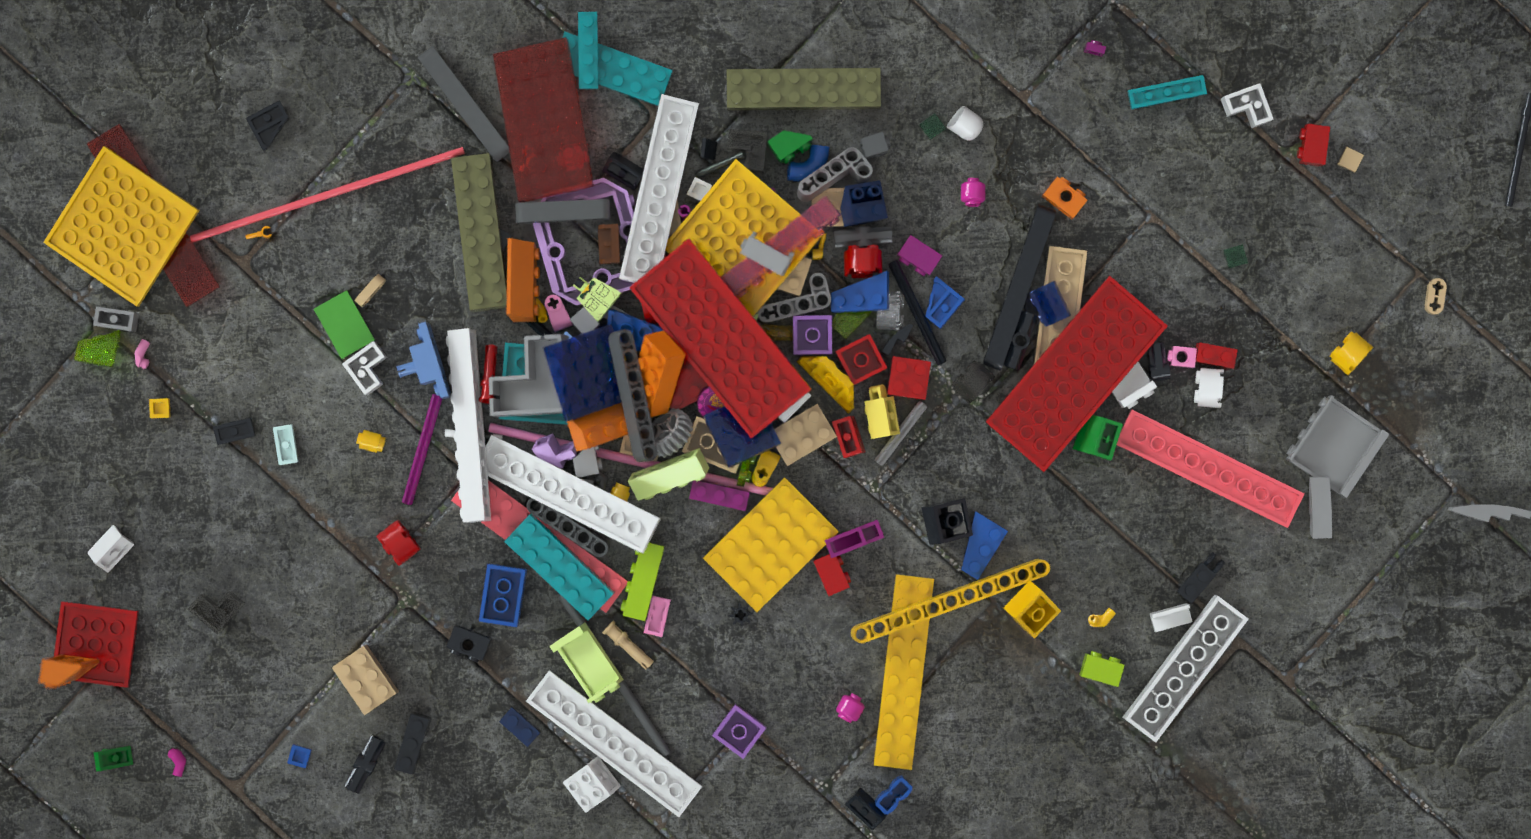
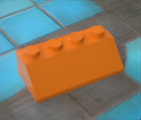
[506,238,540,322]
[565,395,638,451]
[39,654,99,688]

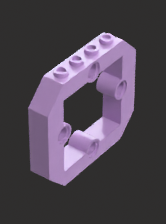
[533,178,636,306]

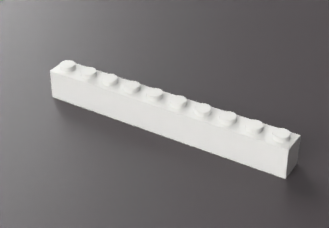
[446,328,491,523]

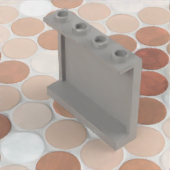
[1286,395,1389,498]

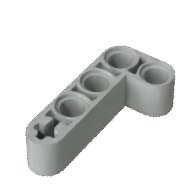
[797,147,873,202]
[758,273,831,323]

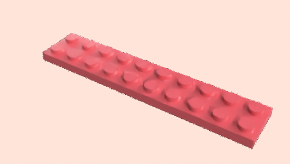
[1117,409,1304,528]
[451,480,628,613]

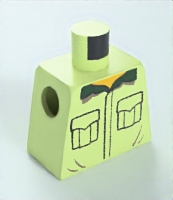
[573,277,621,322]

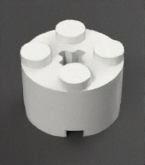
[1194,368,1224,408]

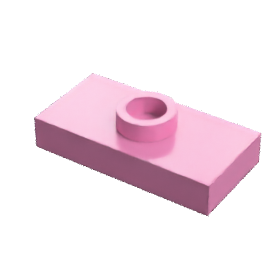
[644,595,671,637]

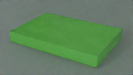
[314,290,376,359]

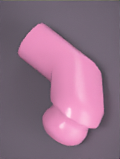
[134,339,150,369]

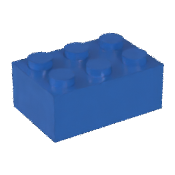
[479,563,527,627]

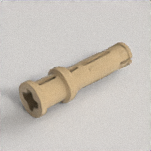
[602,620,654,670]

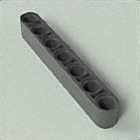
[417,46,512,162]
[609,329,657,462]

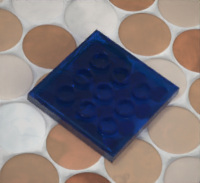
[543,324,633,422]

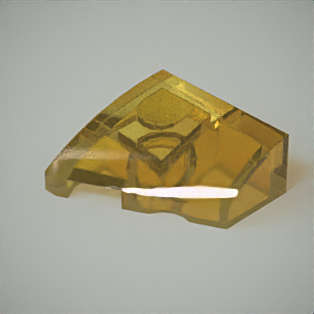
[760,325,793,341]

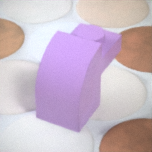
[532,434,578,469]

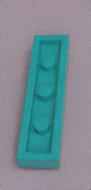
[578,12,598,90]
[1127,75,1207,110]

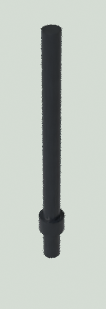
[1505,93,1531,207]

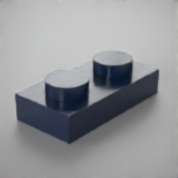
[499,707,541,747]

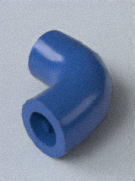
[787,145,830,182]

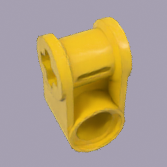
[751,448,781,487]

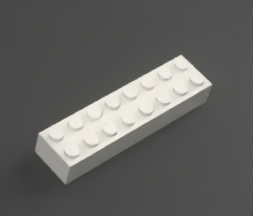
[1122,595,1248,742]

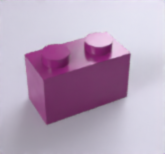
[897,235,942,277]

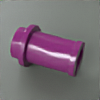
[678,205,692,221]

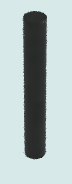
[695,151,747,179]

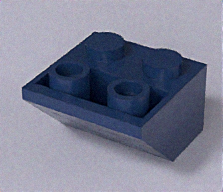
[840,180,888,227]

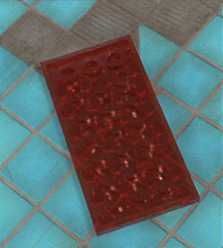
[493,37,594,203]

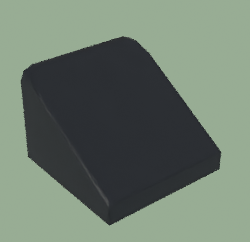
[700,138,717,160]

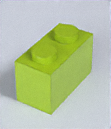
[1079,651,1124,687]

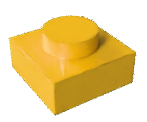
[149,398,171,418]

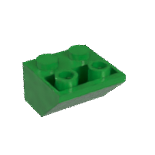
[768,130,813,164]
[1072,415,1123,461]

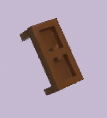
[598,224,621,264]

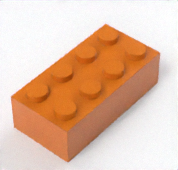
[632,331,685,418]

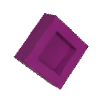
[1084,40,1106,57]

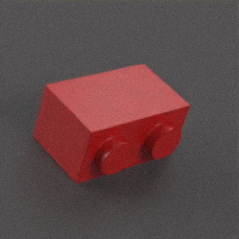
[1297,124,1330,167]
[1195,343,1238,369]
[832,416,866,458]
[813,554,851,596]

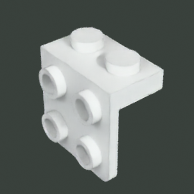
[1112,362,1157,409]

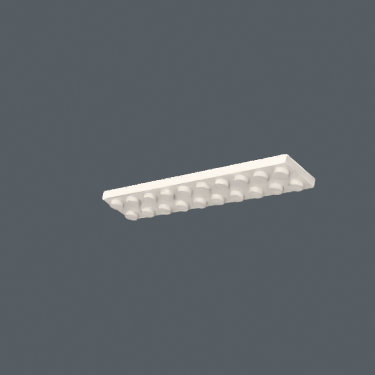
[619,94,699,283]
[485,435,661,553]
[526,670,702,817]

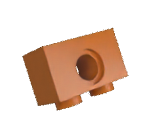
[1041,177,1087,220]

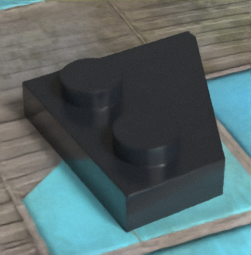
[246,100,289,151]

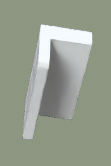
[88,525,134,573]
[1149,603,1192,632]

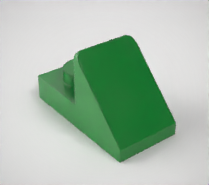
[94,746,133,771]

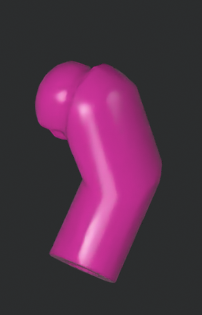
[168,748,186,777]

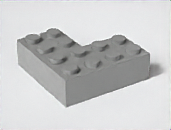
[489,334,571,417]

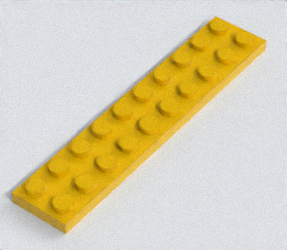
[873,574,934,770]

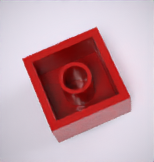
[835,334,887,385]
[887,356,931,400]

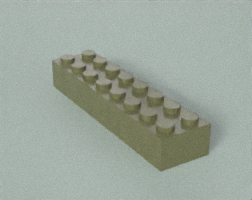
[727,68,881,110]
[451,153,507,312]

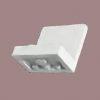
[563,756,621,812]

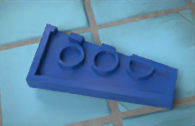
[605,308,664,351]

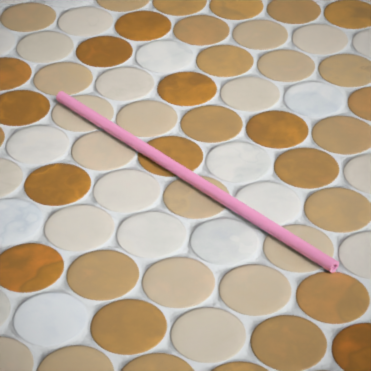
[489,423,773,496]

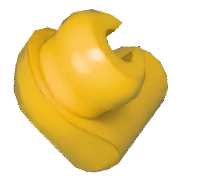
[536,298,548,323]
[1088,608,1116,627]

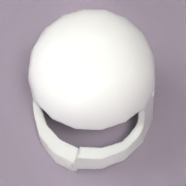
[947,106,983,141]

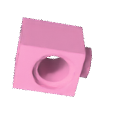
[1167,346,1197,368]

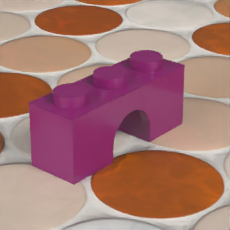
[689,480,750,511]

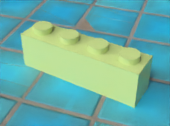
[628,448,709,501]

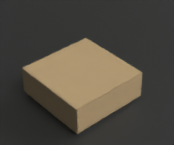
[1337,147,1364,173]

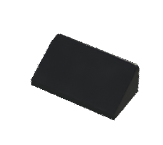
[602,152,644,191]
[844,788,888,831]

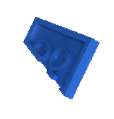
[831,271,889,313]
[961,511,1008,580]

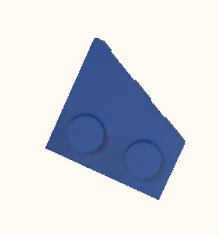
[925,276,965,329]

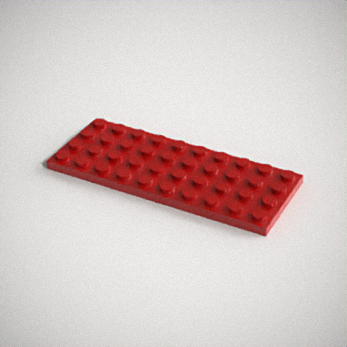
[629,238,812,438]
[985,276,1168,472]

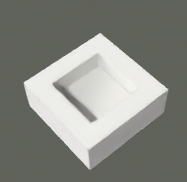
[687,177,712,201]

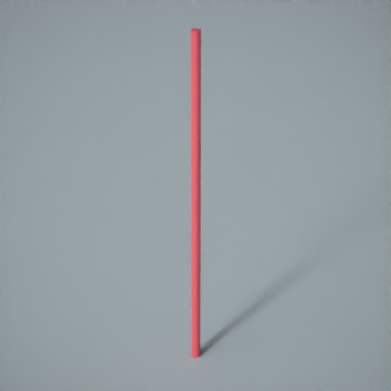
[190,147,465,243]

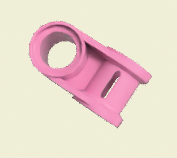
[545,295,573,332]

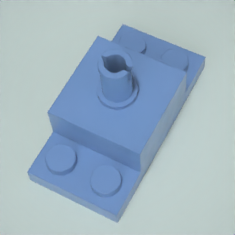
[397,322,451,399]

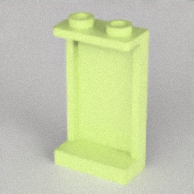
[550,623,624,703]

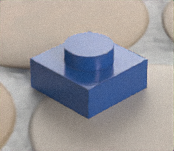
[287,744,312,768]

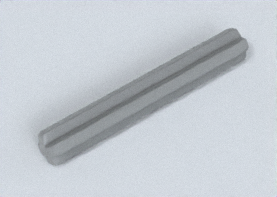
[875,401,927,466]

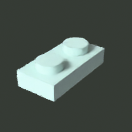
[273,424,299,465]

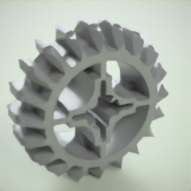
[652,408,693,458]

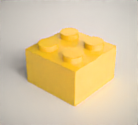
[1004,580,1061,639]

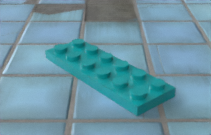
[552,32,673,106]
[504,513,615,620]

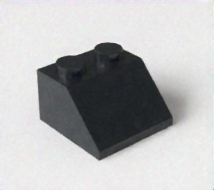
[921,498,973,545]

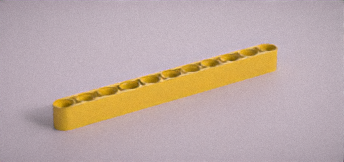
[851,559,1050,643]

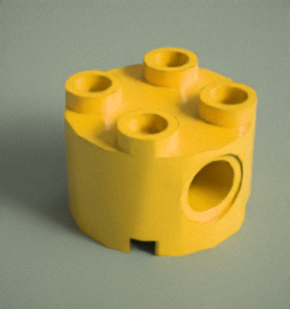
[1330,331,1374,375]

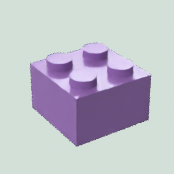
[793,315,832,355]
[712,703,766,759]

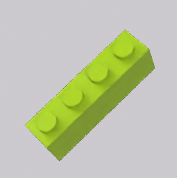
[620,542,665,621]

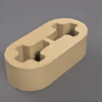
[355,274,386,307]
[1425,278,1447,315]

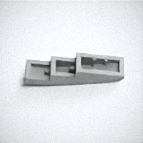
[1447,504,1531,522]

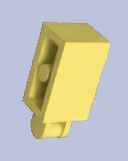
[864,384,900,439]

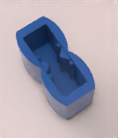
[875,775,913,815]

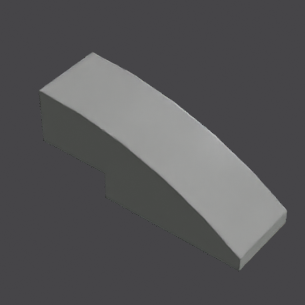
[1309,476,1332,539]

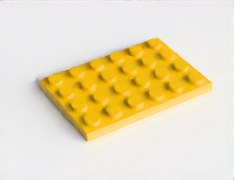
[703,477,839,612]

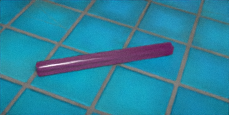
[402,394,442,505]

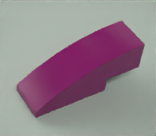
[824,520,884,558]

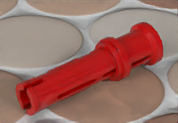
[479,345,498,404]

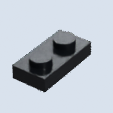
[213,417,256,445]

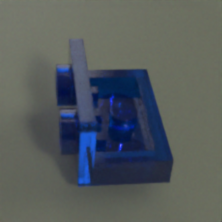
[1030,281,1071,327]

